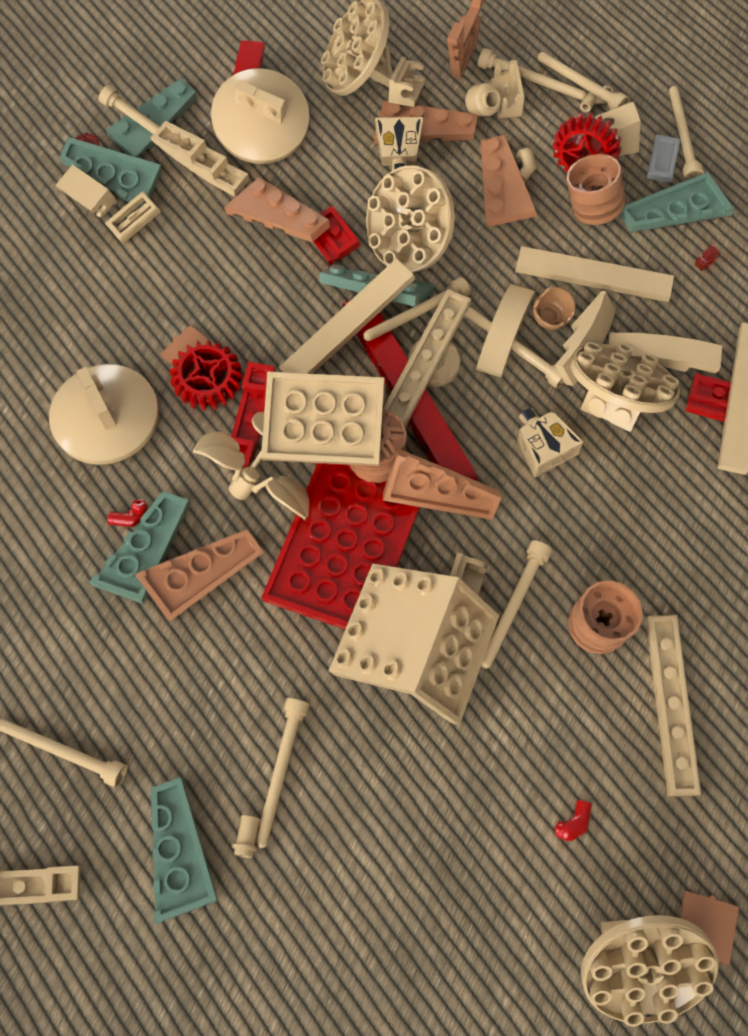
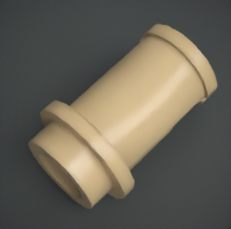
[232,815,261,858]

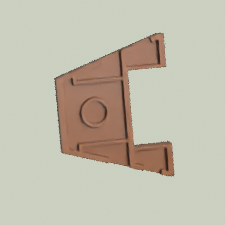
[447,0,485,79]

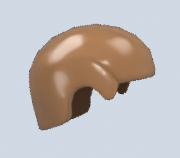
[532,287,576,330]

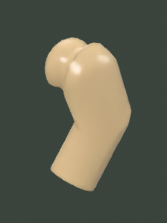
[580,85,614,113]
[516,147,537,183]

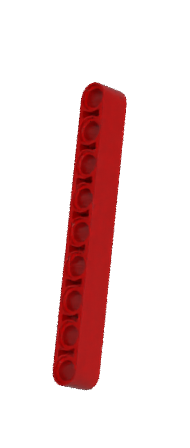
[342,299,478,482]

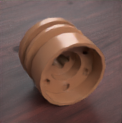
[566,154,626,225]
[350,409,406,483]
[568,580,643,655]

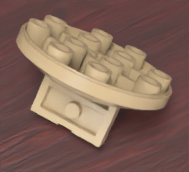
[321,0,393,96]
[211,69,309,164]
[366,165,455,273]
[570,342,680,432]
[49,364,159,465]
[581,915,719,1027]

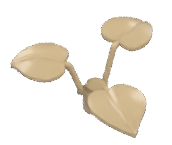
[193,412,309,520]

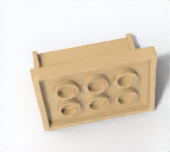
[261,372,387,466]
[329,564,500,725]

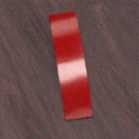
[230,362,275,468]

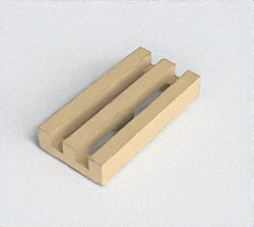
[105,191,161,244]

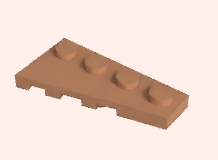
[374,100,478,144]
[481,135,537,227]
[224,177,330,242]
[383,448,501,520]
[135,529,264,621]

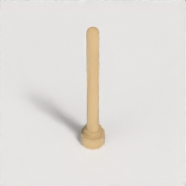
[477,47,587,100]
[538,52,630,110]
[98,85,160,134]
[669,86,704,181]
[364,277,470,341]
[465,307,564,389]
[481,540,553,669]
[255,698,310,848]
[0,718,128,788]

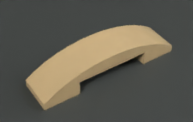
[476,284,535,378]
[0,866,81,906]

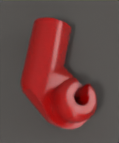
[107,499,148,527]
[555,800,592,841]

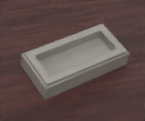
[646,134,681,183]

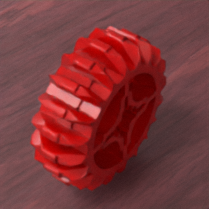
[552,112,621,173]
[169,339,243,412]

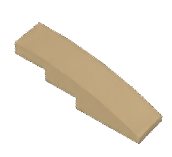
[151,121,249,197]
[555,291,615,386]
[607,332,723,374]

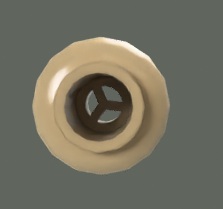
[465,83,501,117]

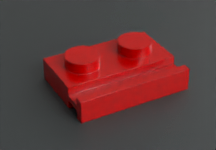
[313,206,361,266]
[685,373,731,422]

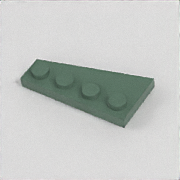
[106,78,197,159]
[59,137,162,208]
[620,172,734,232]
[319,265,435,306]
[89,491,190,604]
[151,777,219,924]

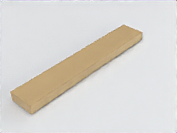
[515,246,674,302]
[279,258,415,374]
[383,289,471,428]
[717,322,748,475]
[646,615,701,797]

